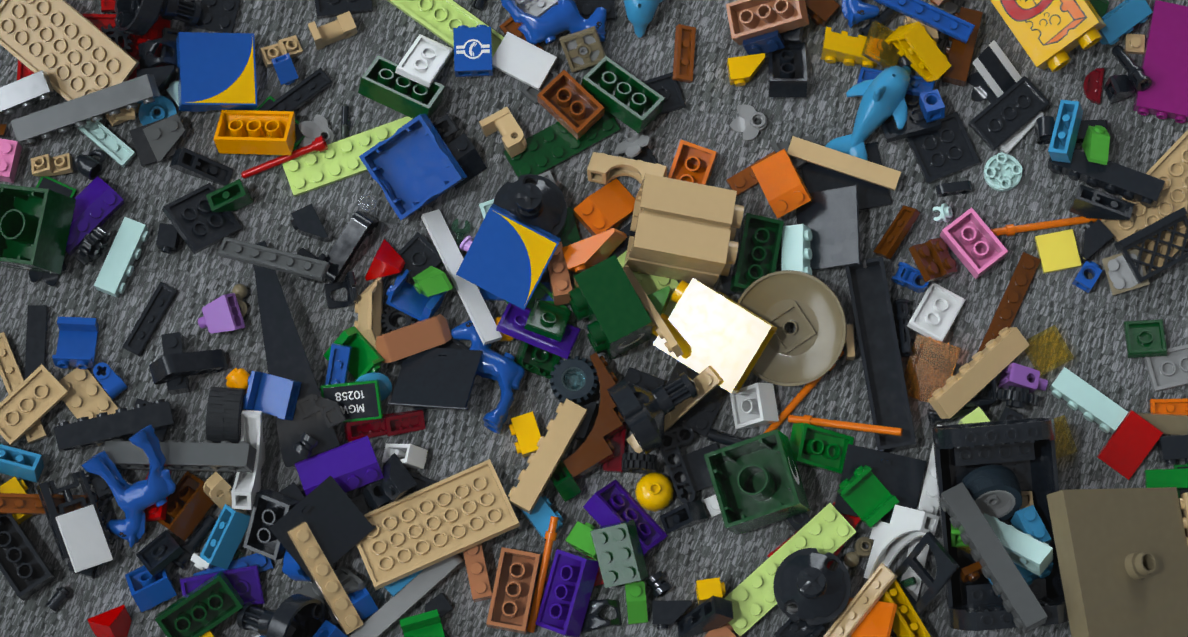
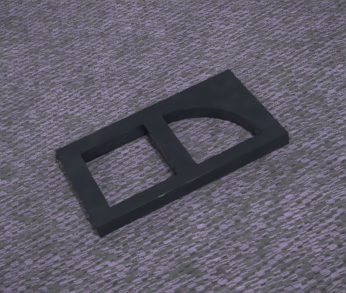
[895,531,959,617]

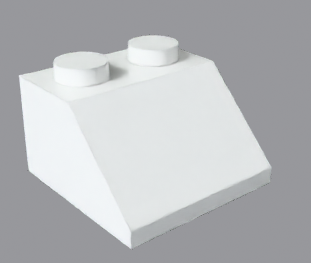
[730,383,779,429]

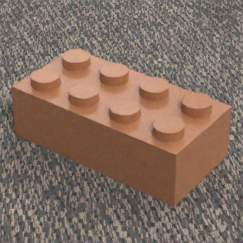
[726,0,809,45]
[486,547,541,634]

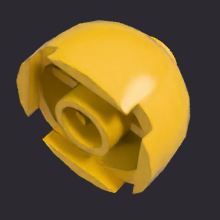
[635,472,674,512]

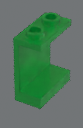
[323,326,384,380]
[837,465,900,528]
[399,609,445,637]

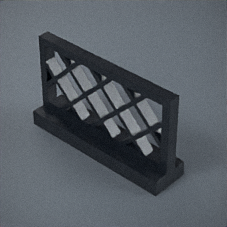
[1114,207,1188,283]

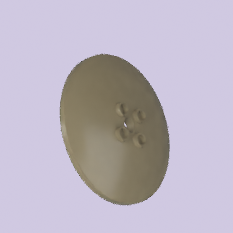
[737,270,847,386]

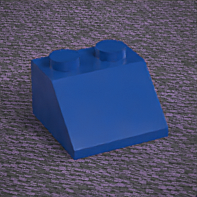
[125,566,177,613]

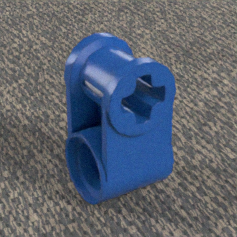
[891,262,929,293]
[93,362,128,400]

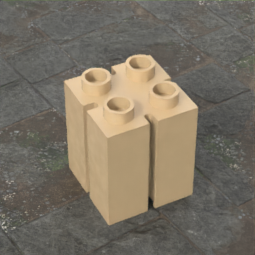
[624,173,744,287]

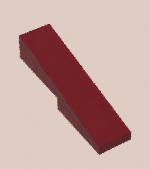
[344,410,426,442]

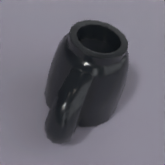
[74,149,106,180]

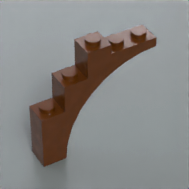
[563,352,625,481]

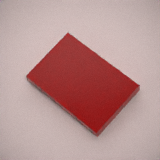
[1097,410,1163,480]

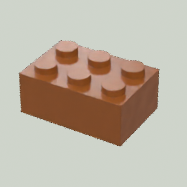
[537,70,604,140]

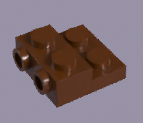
[909,237,958,283]

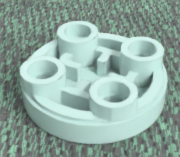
[984,152,1023,192]

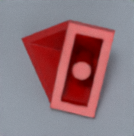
[365,239,405,281]
[87,605,132,637]

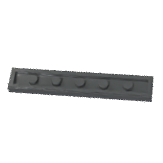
[218,237,330,282]

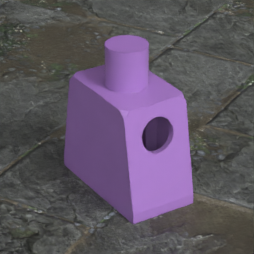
[198,293,245,334]
[998,363,1048,393]

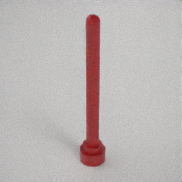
[241,136,328,179]

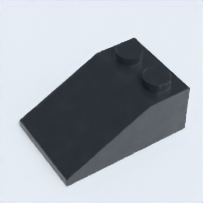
[768,42,807,98]

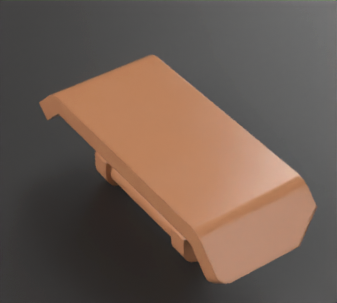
[375,314,452,363]

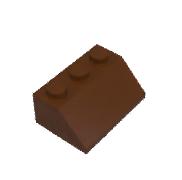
[157,471,215,541]

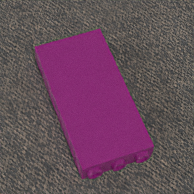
[1133,0,1188,123]

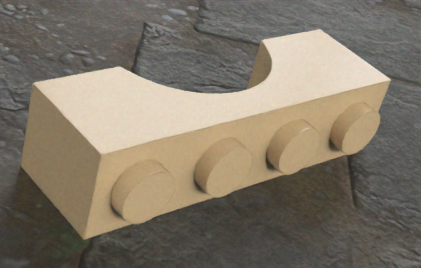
[587,152,667,184]

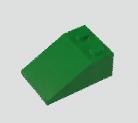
[790,423,854,474]

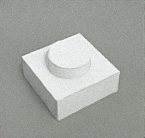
[703,494,721,518]
[190,552,213,570]

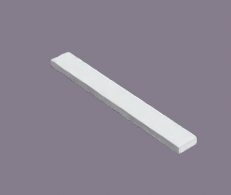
[421,209,502,345]

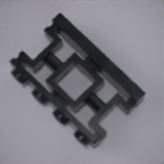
[36,470,111,561]

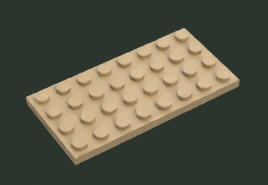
[0,0,140,122]
[1101,130,1188,275]
[357,459,520,590]

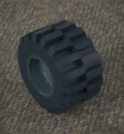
[550,356,599,406]

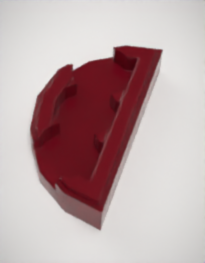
[1083,68,1104,105]

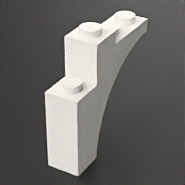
[231,410,265,510]
[863,505,940,579]

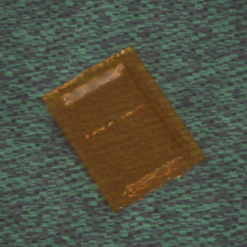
[904,334,961,403]

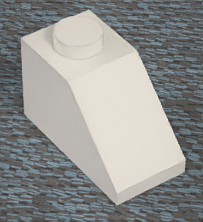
[382,444,428,469]

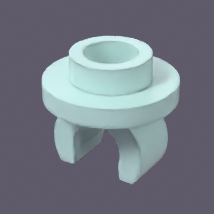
[933,203,953,222]

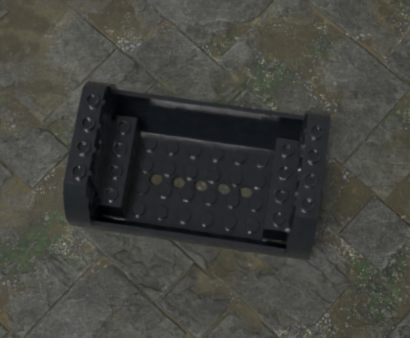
[932,418,1069,631]

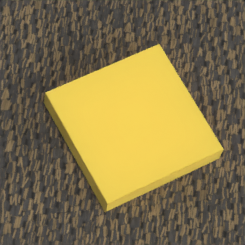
[1035,229,1081,274]

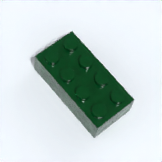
[358,55,445,119]
[581,56,665,134]
[730,213,784,294]
[155,571,244,637]

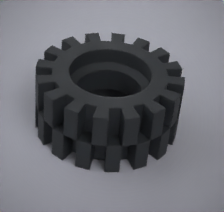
[381,306,417,334]
[621,452,657,474]

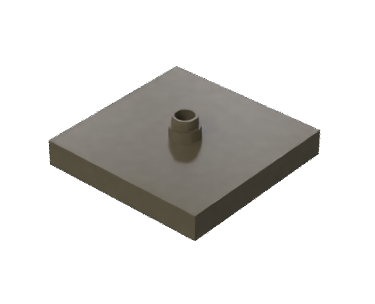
[1047,487,1188,637]

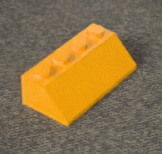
[213,110,295,155]

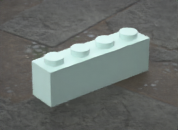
[94,217,149,298]
[781,224,812,275]
[1049,367,1129,434]
[983,513,1053,576]

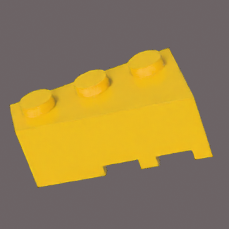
[884,21,951,82]
[821,26,881,68]

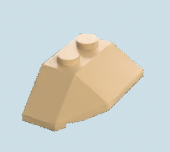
[354,277,383,352]

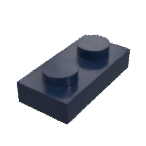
[743,30,785,55]

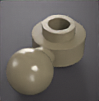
[232,284,248,317]
[844,537,873,567]

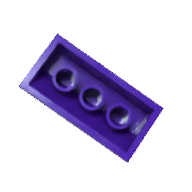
[66,176,125,256]
[295,435,384,496]
[583,479,668,558]
[535,549,599,637]

